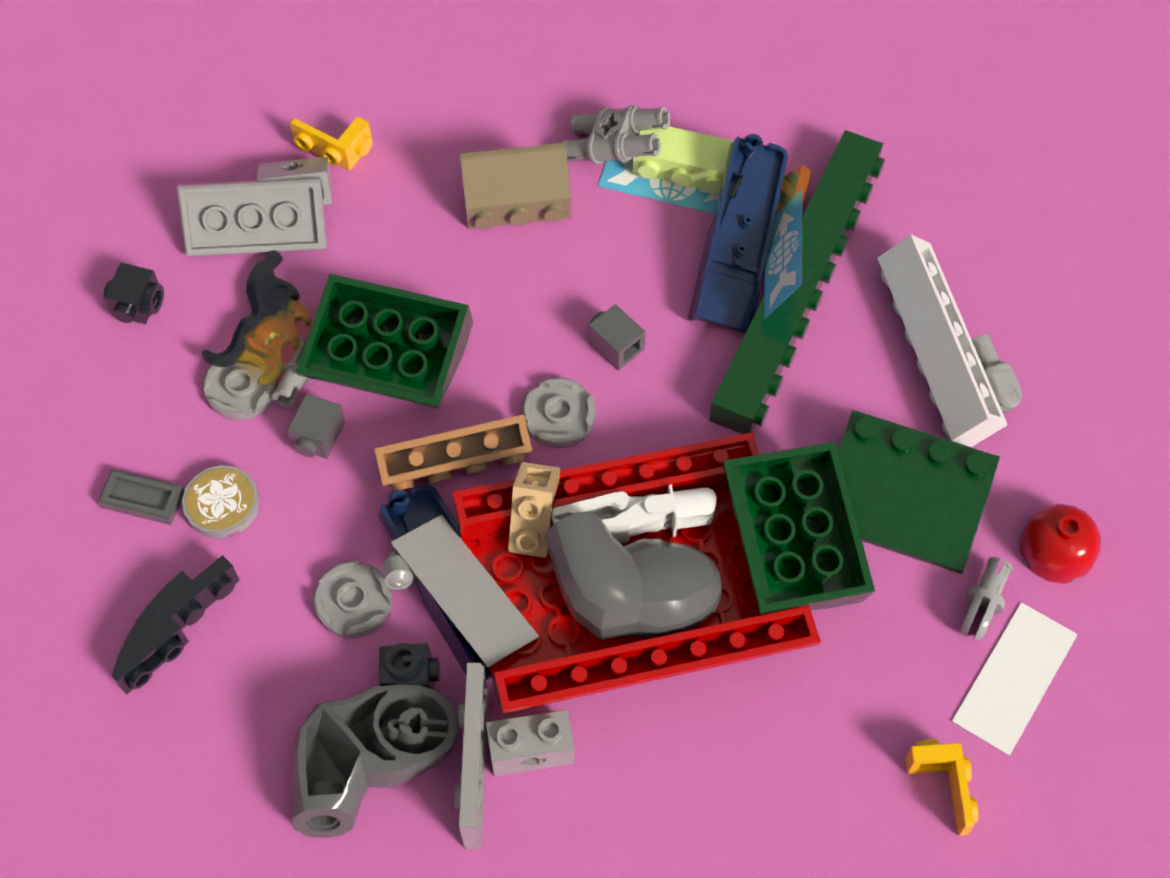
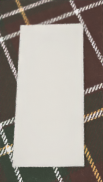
[952,602,1078,756]

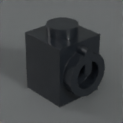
[104,262,164,325]
[379,643,441,690]

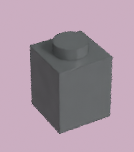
[589,304,645,371]
[287,394,345,459]

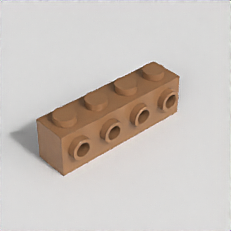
[374,414,532,492]

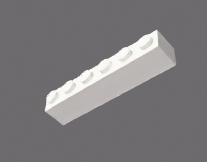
[877,234,1008,447]

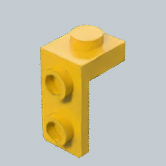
[290,116,373,171]
[905,739,978,836]

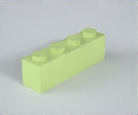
[633,126,742,196]

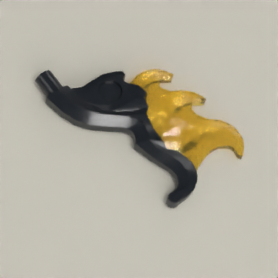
[202,250,311,385]

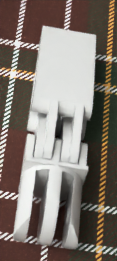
[552,484,717,543]

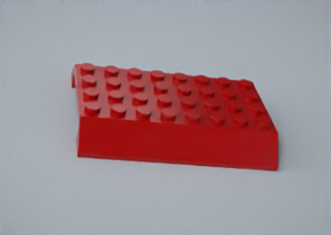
[452,432,821,714]

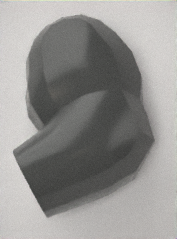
[544,511,722,640]
[291,684,458,838]

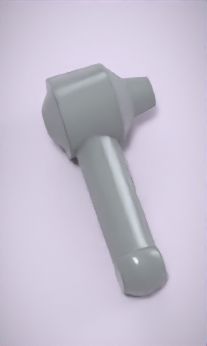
[382,551,418,590]

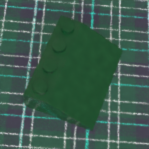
[296,274,473,408]
[838,410,1000,574]
[722,441,875,615]

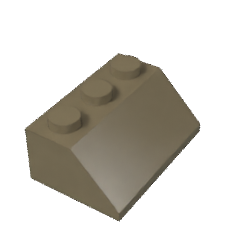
[460,143,571,229]

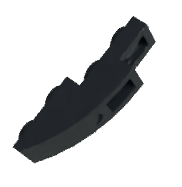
[112,555,240,695]

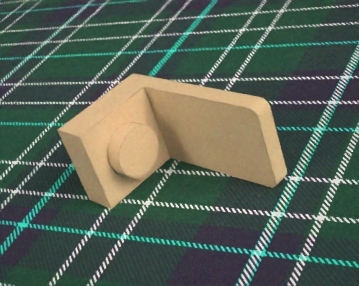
[508,462,560,558]

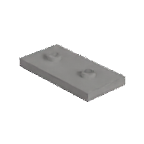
[177,177,327,256]
[455,663,488,849]

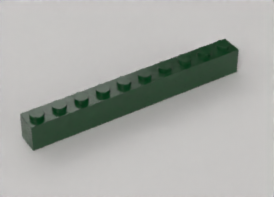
[709,130,886,434]

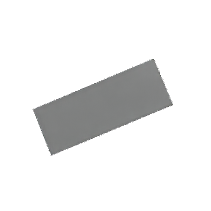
[390,515,539,667]

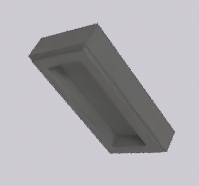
[98,469,184,525]

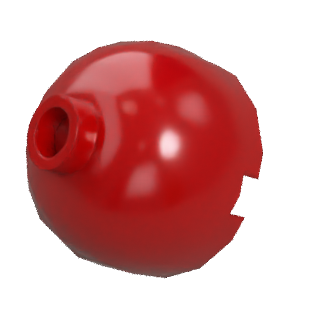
[1019,504,1101,584]

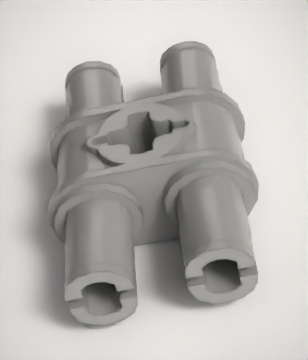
[562,105,670,164]

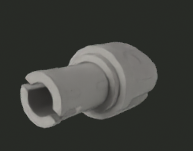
[972,334,1022,413]
[960,557,1013,640]

